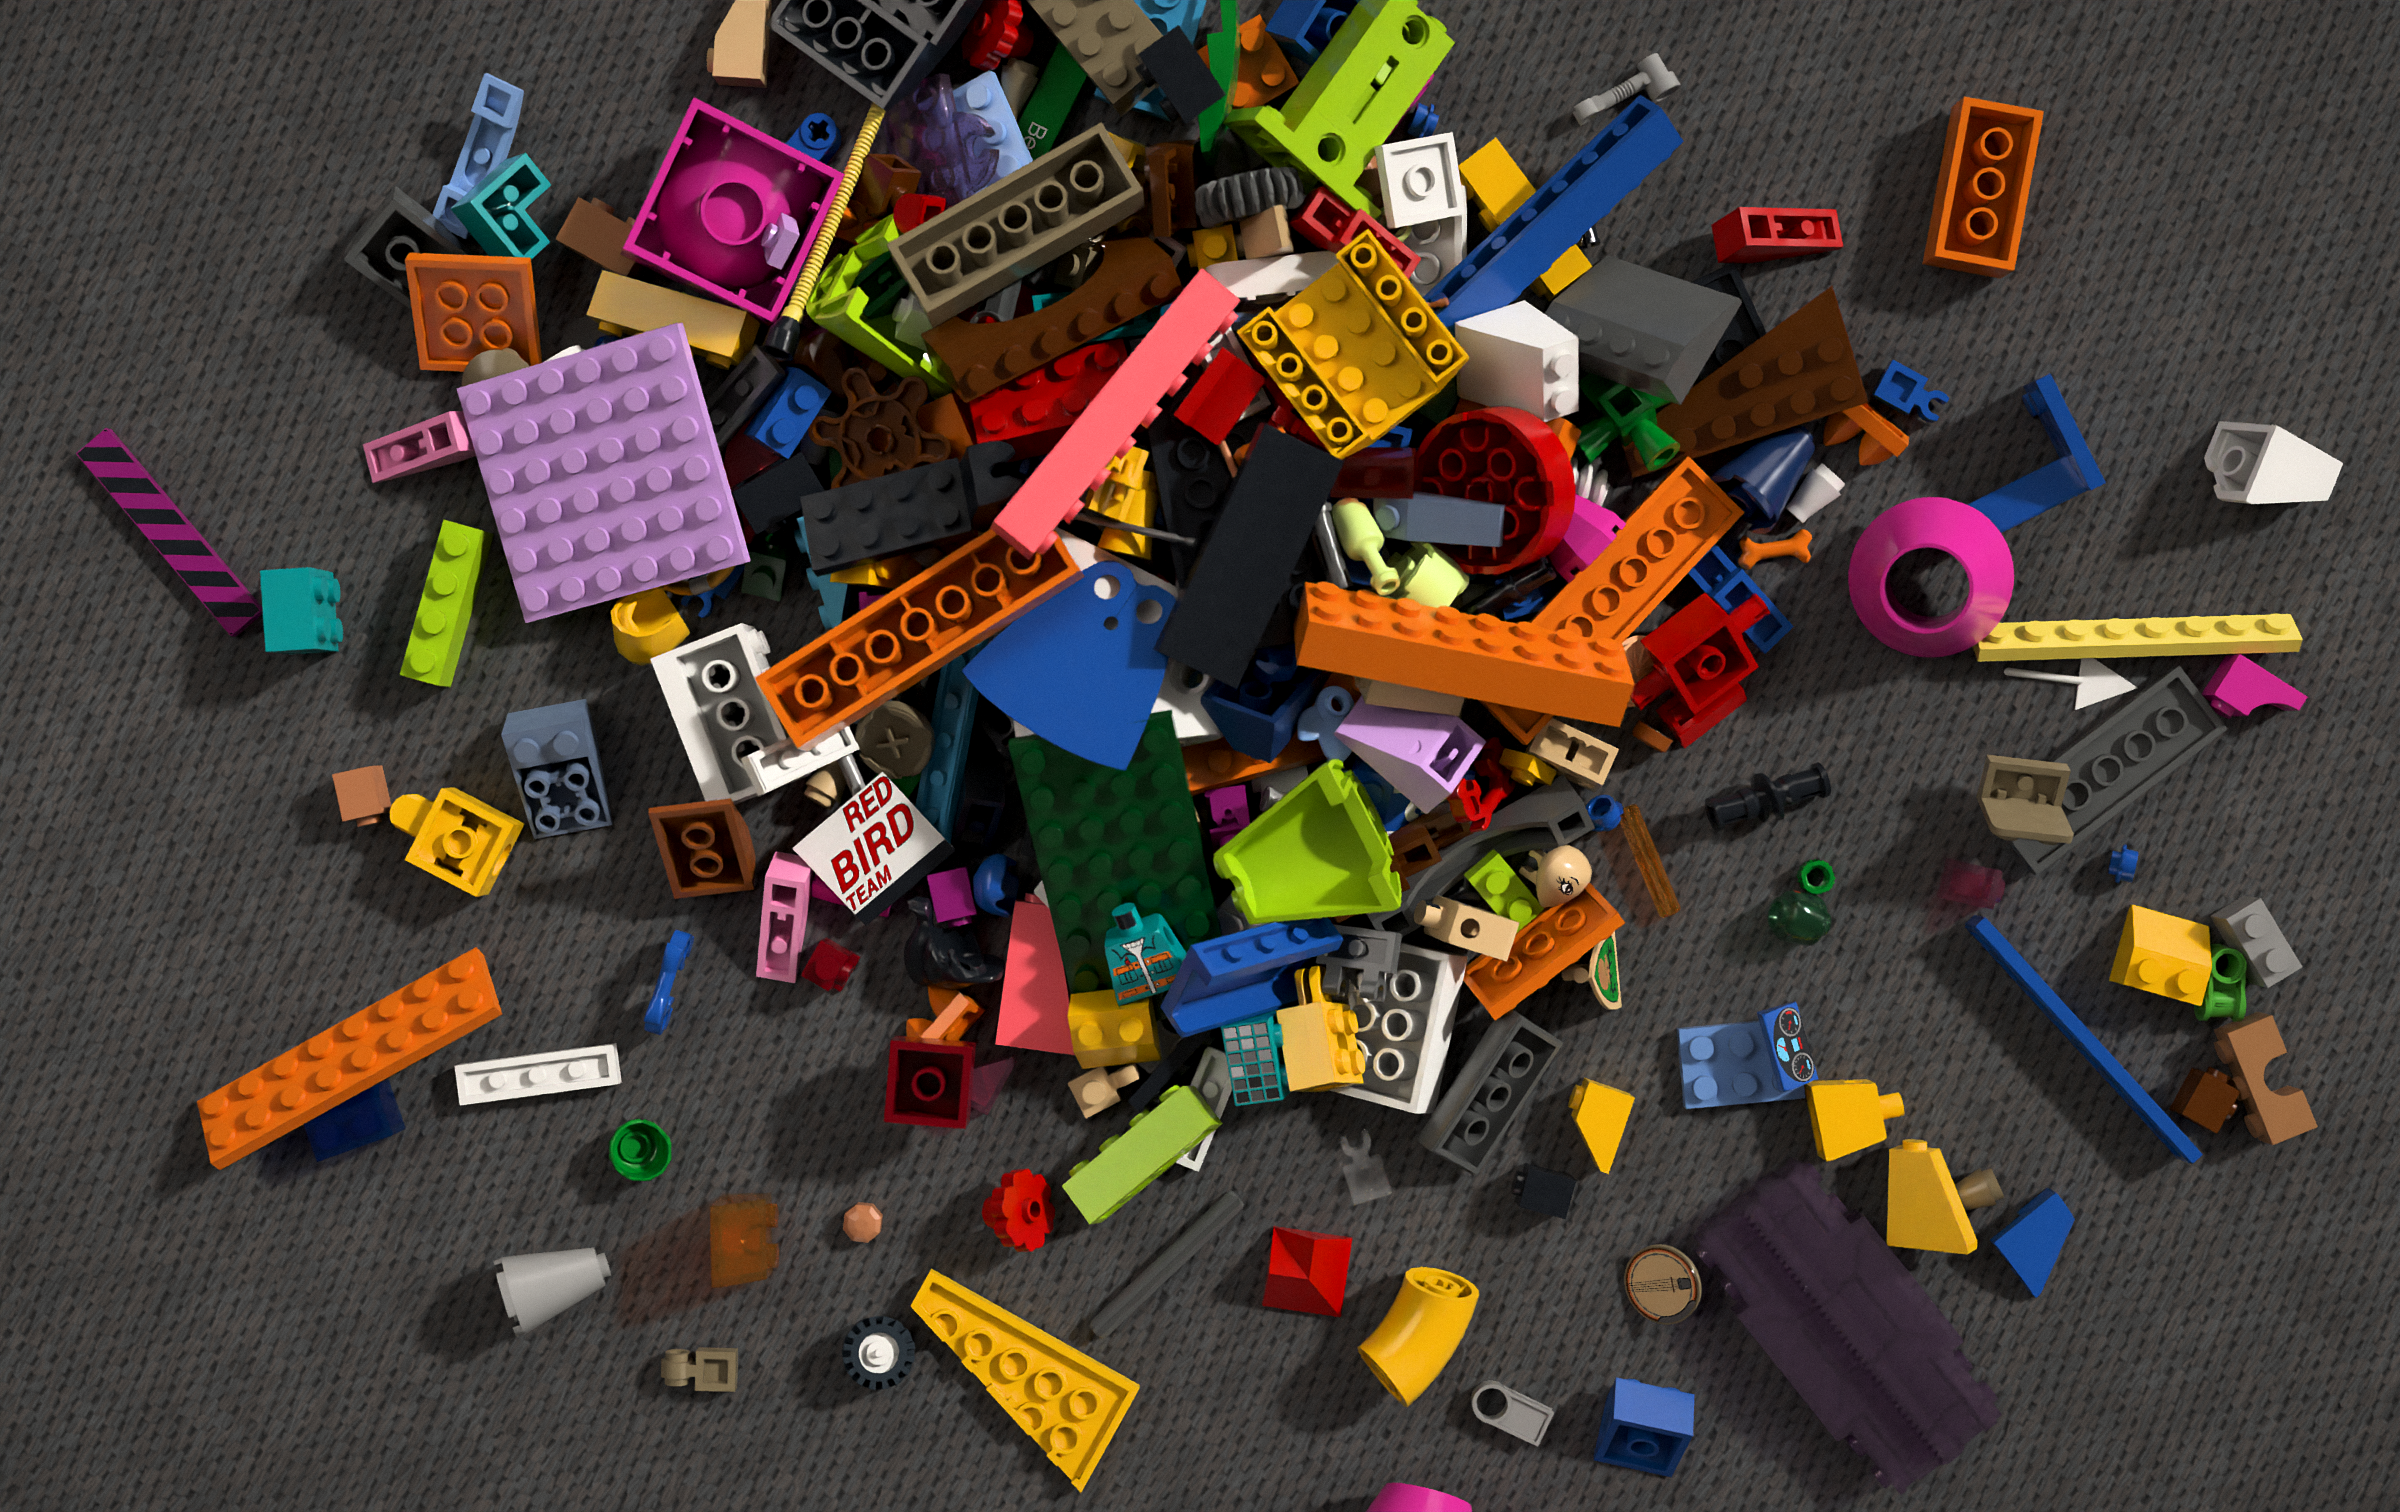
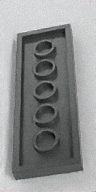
[2006,665,2228,875]

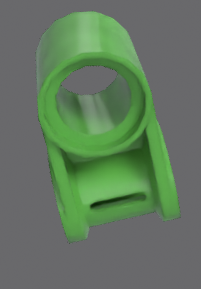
[2194,943,2247,1022]

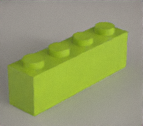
[400,520,494,687]
[1062,1084,1223,1225]

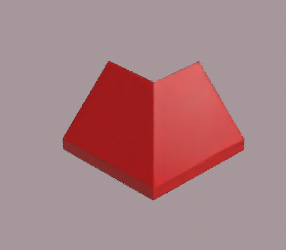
[1262,1226,1352,1317]

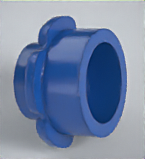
[1406,103,1439,139]
[1586,795,1624,832]
[2108,845,2139,883]

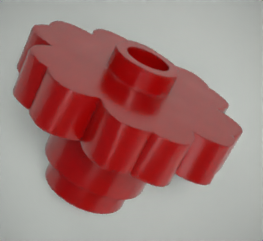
[961,0,1034,72]
[982,1169,1055,1252]

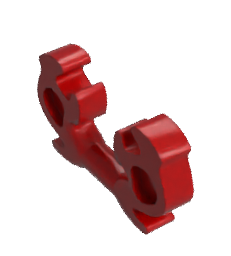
[1446,737,1516,833]

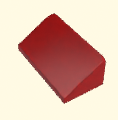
[1656,683,1747,748]

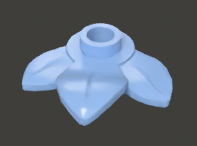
[1297,686,1354,762]

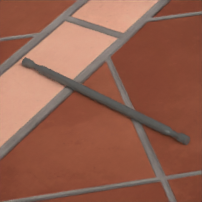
[1074,512,1197,547]

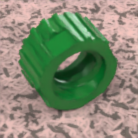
[1796,859,1836,895]

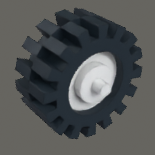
[842,1316,915,1390]

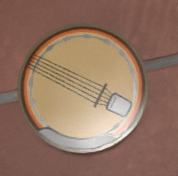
[1624,1244,1702,1325]

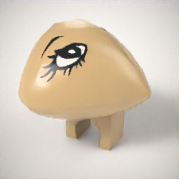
[1519,844,1592,908]

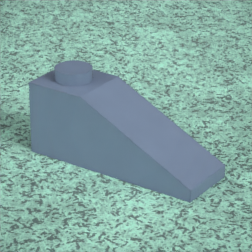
[1373,488,1505,547]

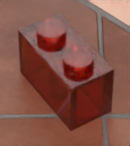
[1331,447,1416,499]

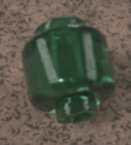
[1768,890,1831,946]

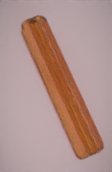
[1620,804,1681,918]

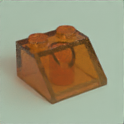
[710,1193,779,1288]

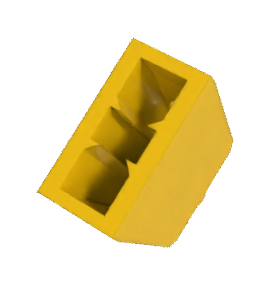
[1804,1079,1904,1162]

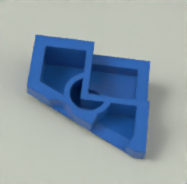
[1990,1188,2075,1298]

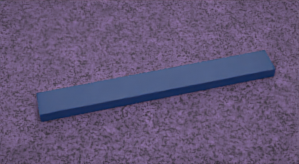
[1965,915,2203,1164]

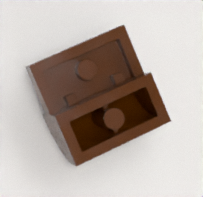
[1144,139,1205,237]

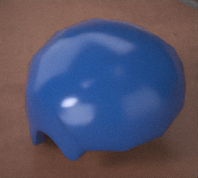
[972,854,1019,918]

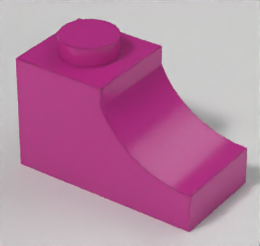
[2202,654,2308,719]

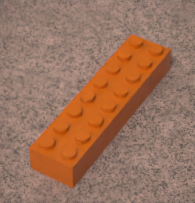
[755,529,1085,752]
[1293,582,1634,727]

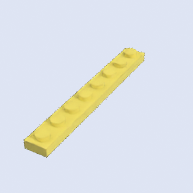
[1973,614,2303,662]

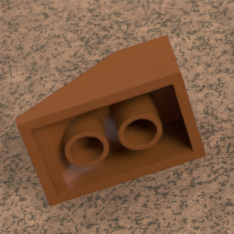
[648,798,756,899]

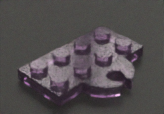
[882,73,999,211]

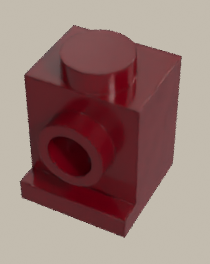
[801,937,861,992]

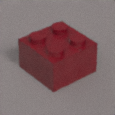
[884,1035,976,1129]

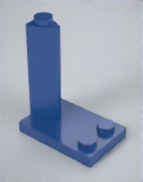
[1946,373,2106,556]

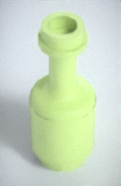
[1330,497,1400,595]

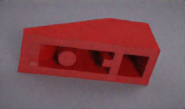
[1711,207,1843,263]

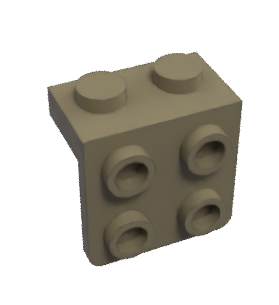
[1976,755,2074,845]

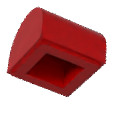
[893,193,946,234]

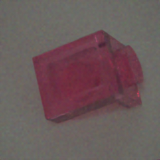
[1937,858,2005,910]

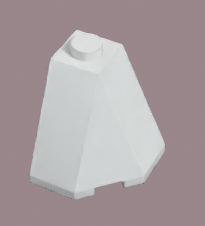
[2204,421,2343,504]

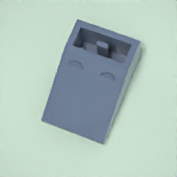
[501,699,613,839]

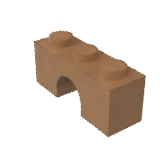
[2214,1012,2318,1145]

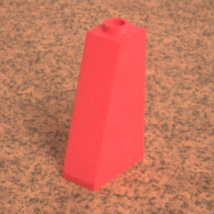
[995,893,1075,1055]

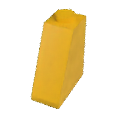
[1886,1139,1977,1255]

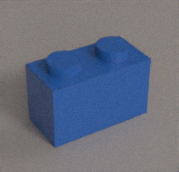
[743,366,832,459]

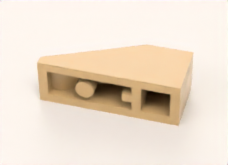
[707,0,772,88]
[1234,205,1296,260]

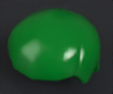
[608,1119,671,1181]

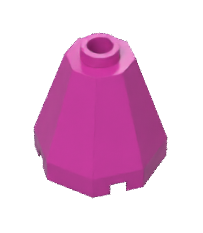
[1546,494,1626,583]

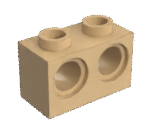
[1525,718,1619,792]

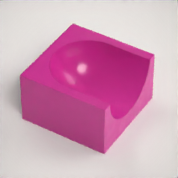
[620,98,845,327]

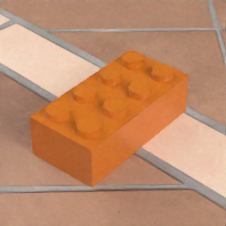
[1922,96,2044,279]

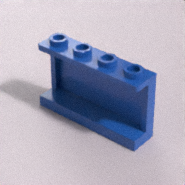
[1161,917,1344,1037]

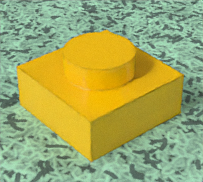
[1499,748,1557,787]

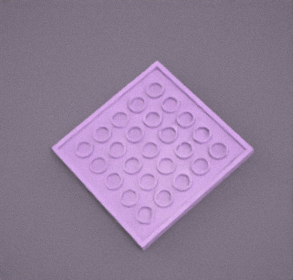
[456,323,751,623]

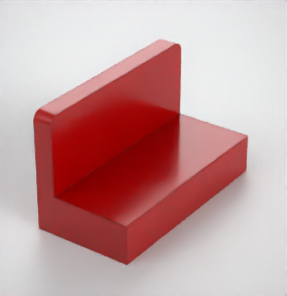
[1174,347,1266,445]

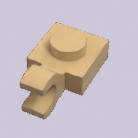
[1067,1063,1141,1118]

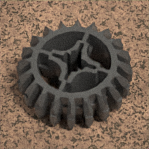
[1195,166,1305,229]

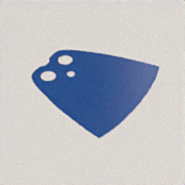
[962,560,1176,770]

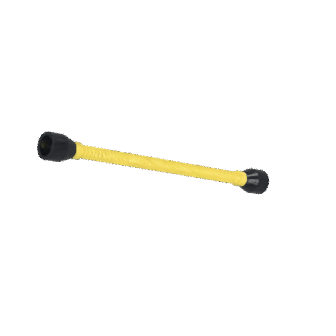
[762,102,886,361]

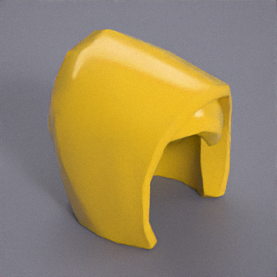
[610,586,690,666]

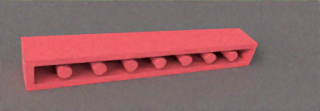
[990,268,1240,560]

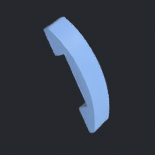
[432,73,524,239]

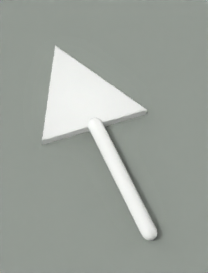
[2004,658,2137,710]

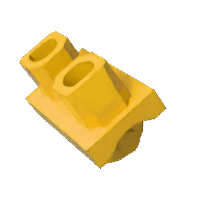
[1084,446,1149,522]

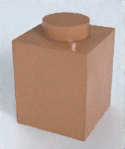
[332,765,391,827]

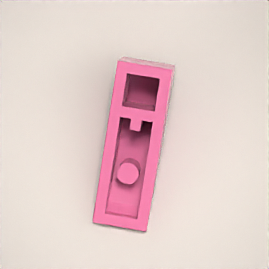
[363,411,476,483]
[756,851,814,983]

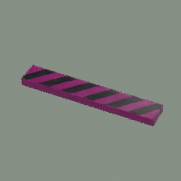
[76,428,263,637]

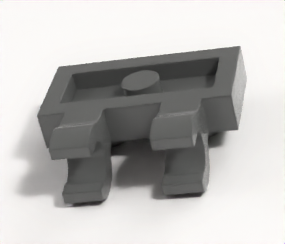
[1316,925,1402,1002]

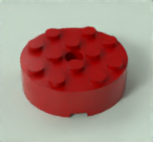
[1410,406,1576,575]

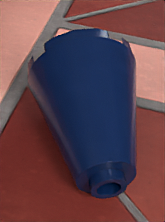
[1710,425,1815,534]

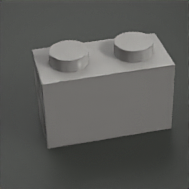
[2210,896,2302,988]

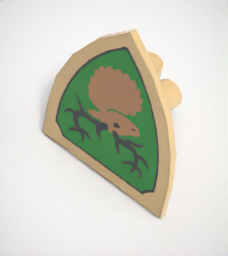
[1562,931,1622,1010]

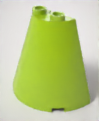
[806,213,953,400]
[1213,759,1402,925]

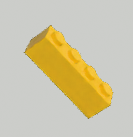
[1458,138,1593,301]
[586,270,761,370]

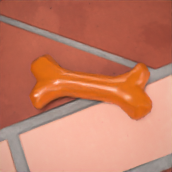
[1738,529,1812,570]

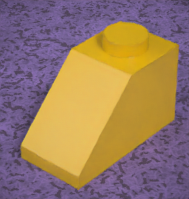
[1568,1078,1635,1174]

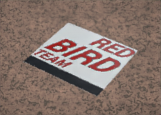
[792,772,956,926]

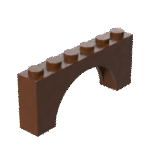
[920,226,1183,403]

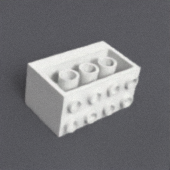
[650,623,812,804]

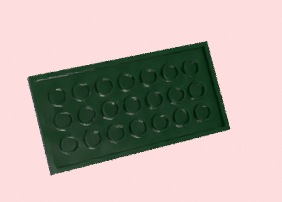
[1009,709,1223,1021]

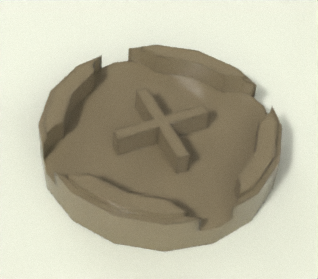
[854,701,936,779]

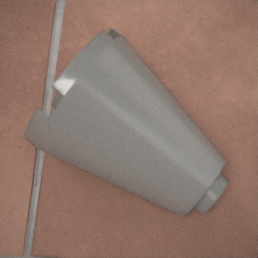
[494,1247,611,1337]

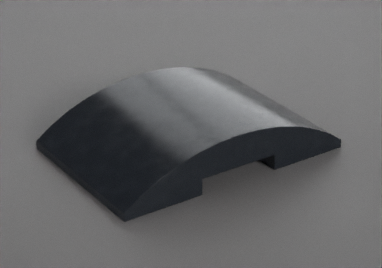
[766,0,984,111]

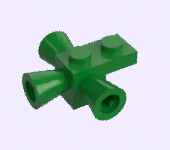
[1575,373,1689,471]

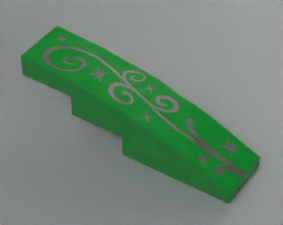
[1198,0,1241,166]

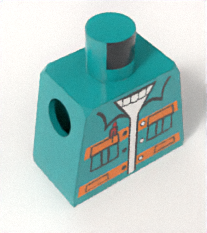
[1105,903,1187,1006]

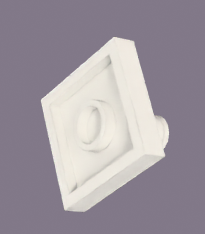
[1374,132,1466,229]

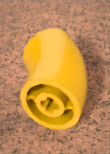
[1357,1267,1479,1407]

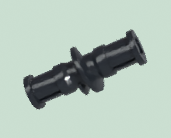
[1705,762,1831,832]

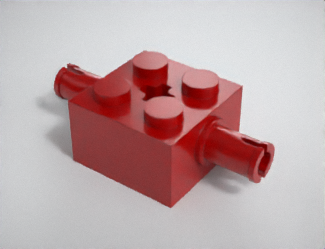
[1630,592,1770,715]

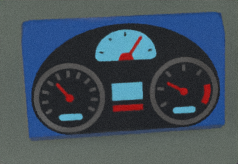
[1757,1001,1818,1092]

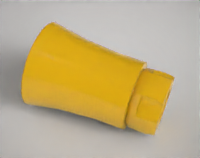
[1097,470,1159,560]

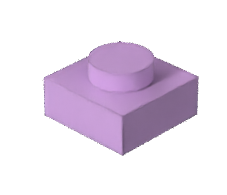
[761,212,800,270]

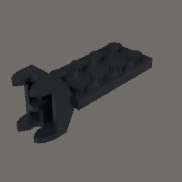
[800,441,1029,577]

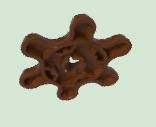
[808,367,952,489]

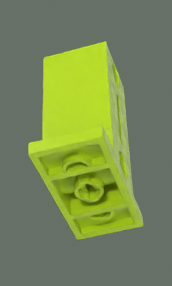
[1224,0,1455,220]

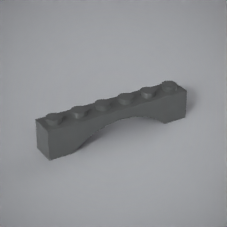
[1365,775,1595,937]

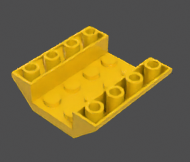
[1237,229,1470,459]

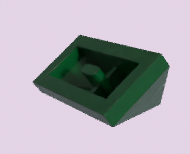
[849,251,910,320]

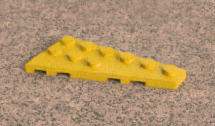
[911,1268,1140,1493]

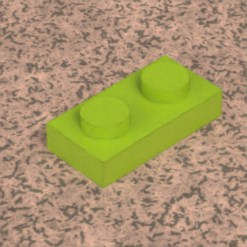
[1463,849,1544,933]

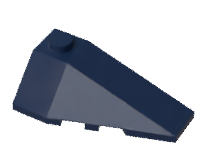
[1200,660,1332,763]

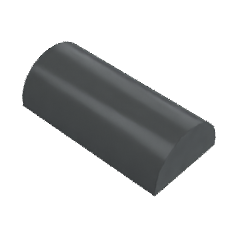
[1416,1009,1563,1176]

